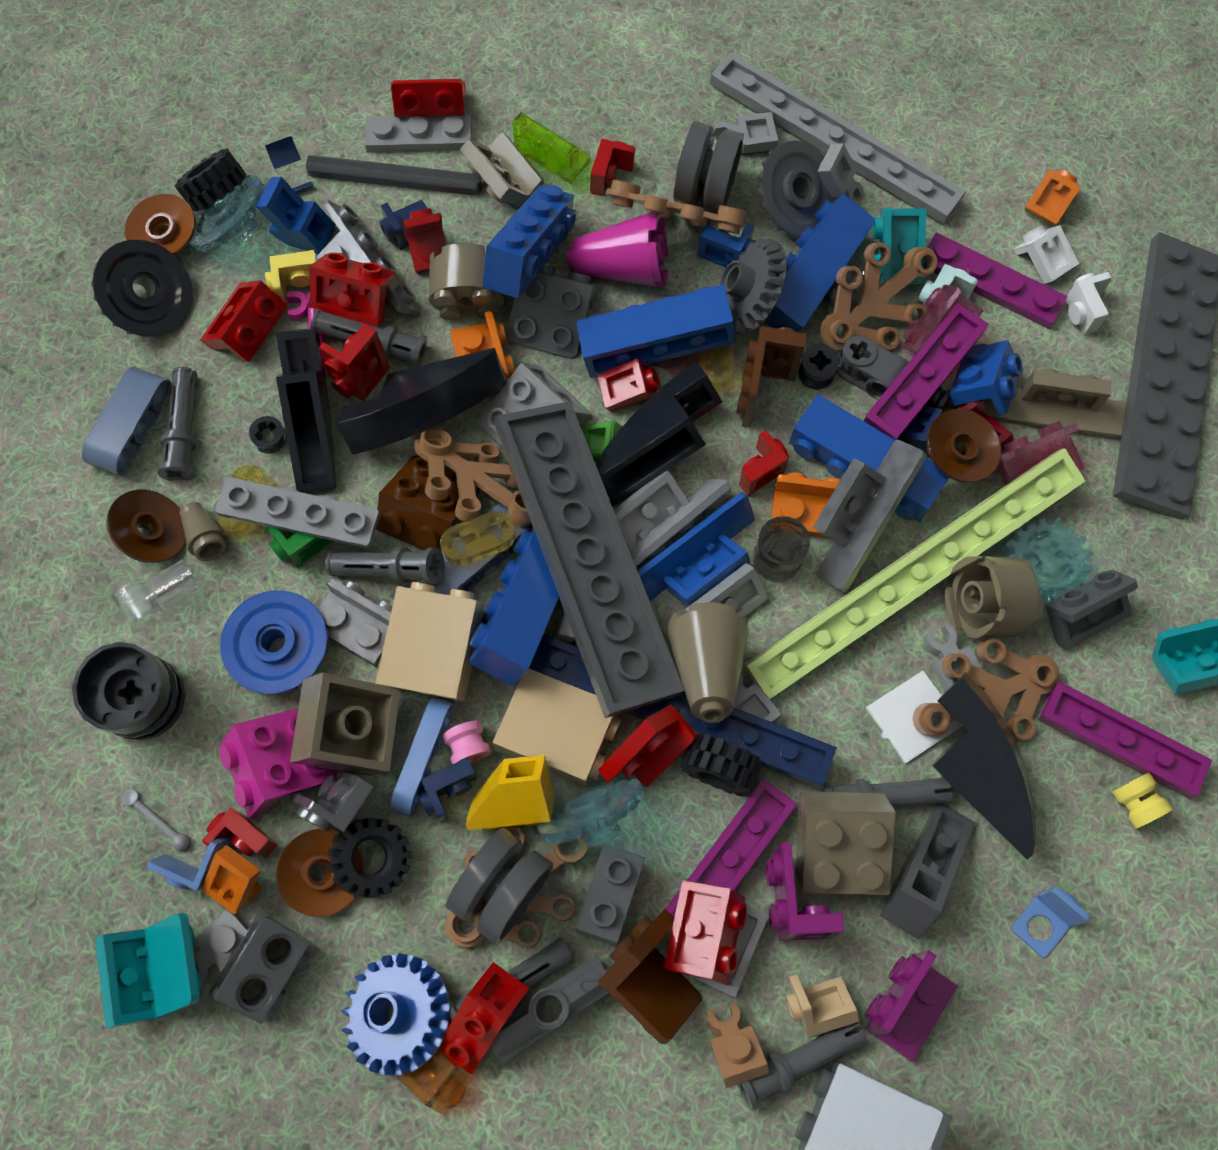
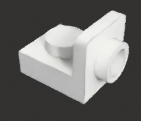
[1013,225,1079,284]

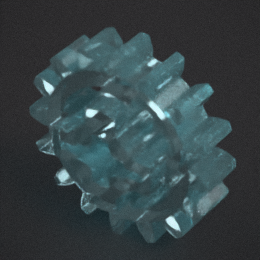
[1003,516,1093,602]

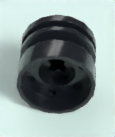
[72,642,186,741]

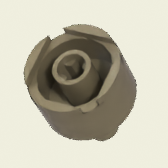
[429,243,504,319]
[945,556,1043,638]

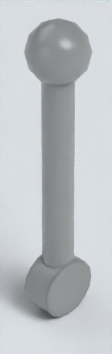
[121,789,189,851]

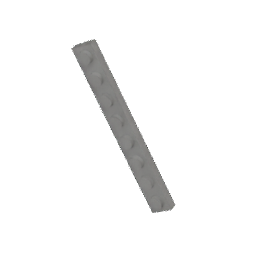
[710,52,966,224]

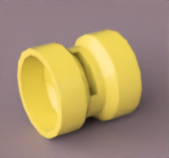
[1112,772,1173,829]

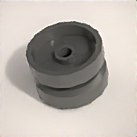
[673,121,744,213]
[445,827,553,946]

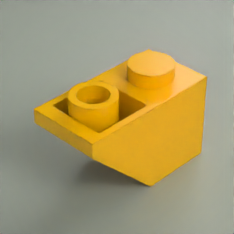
[466,755,555,830]

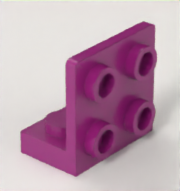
[765,842,845,941]
[865,950,958,1062]

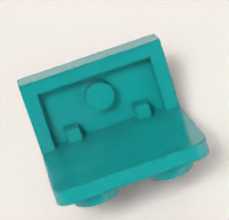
[95,913,201,1029]

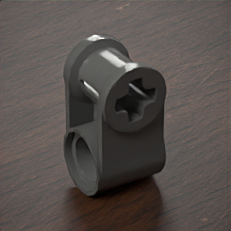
[837,336,909,398]

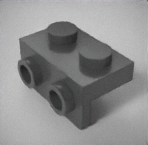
[1046,570,1138,650]

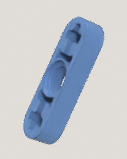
[390,696,454,817]

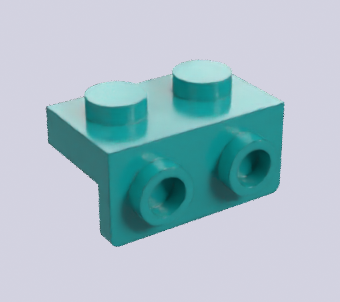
[873,208,927,285]
[1152,619,1218,695]

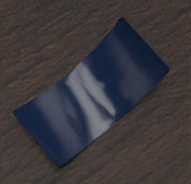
[265,136,313,192]

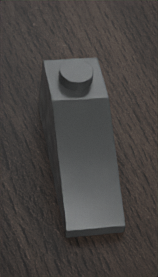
[880,803,976,939]

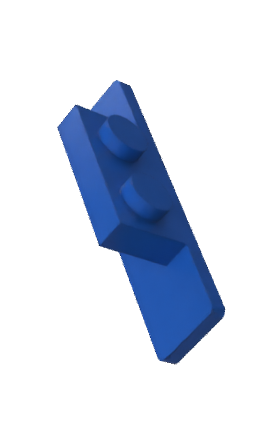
[638,492,755,607]

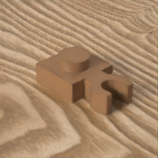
[707,1002,769,1088]

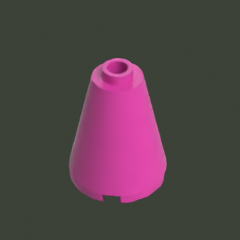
[566,212,668,287]

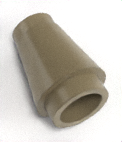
[179,502,227,561]

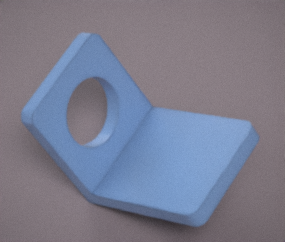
[147,836,232,891]
[1011,887,1091,958]

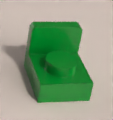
[267,527,334,568]

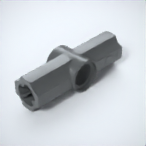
[491,955,609,1065]

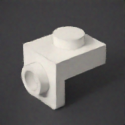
[1066,272,1112,335]

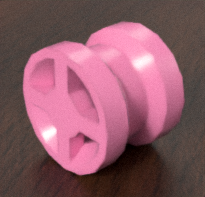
[442,720,492,764]

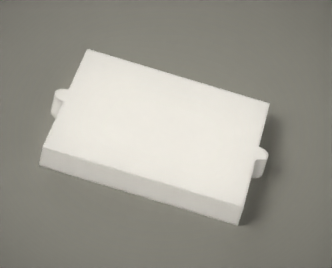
[866,671,962,764]

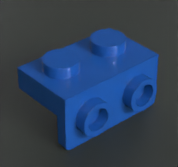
[949,340,1023,415]

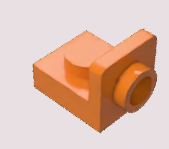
[1024,169,1081,227]
[201,845,262,915]

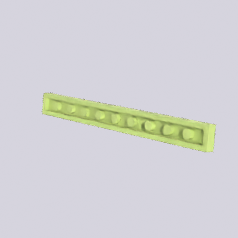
[743,448,1086,699]

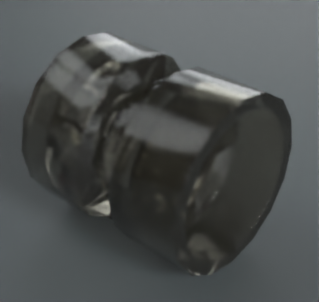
[752,517,810,582]

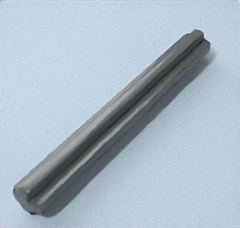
[306,155,481,195]

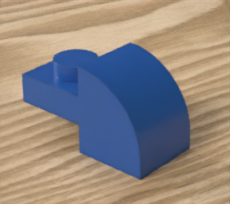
[256,177,336,254]

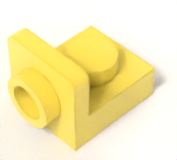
[265,250,317,305]

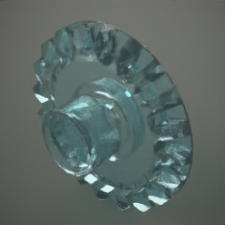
[189,175,266,252]
[537,778,644,847]

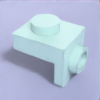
[918,264,978,321]

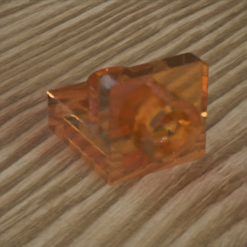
[396,1050,473,1115]

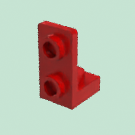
[403,208,446,272]
[438,962,529,1074]

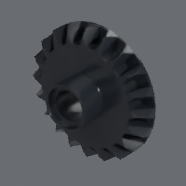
[91,240,193,338]

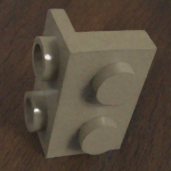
[460,133,544,207]

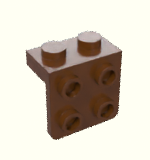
[736,326,807,427]
[376,455,480,551]
[598,909,702,1045]

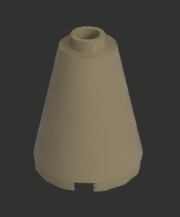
[667,602,749,723]

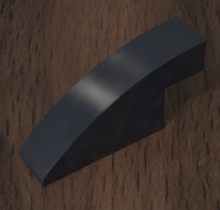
[276,327,337,492]
[337,348,507,455]
[595,362,723,506]
[932,672,1036,860]

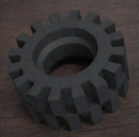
[174,148,247,212]
[680,733,763,797]
[327,818,412,898]

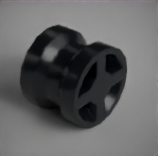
[798,344,839,390]

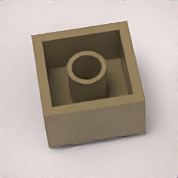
[290,672,401,776]
[796,791,896,895]

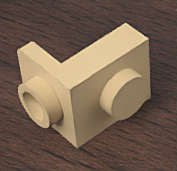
[785,974,859,1038]

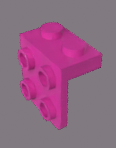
[219,708,338,819]

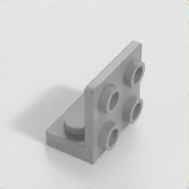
[478,363,592,445]

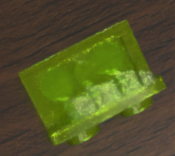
[512,112,590,184]

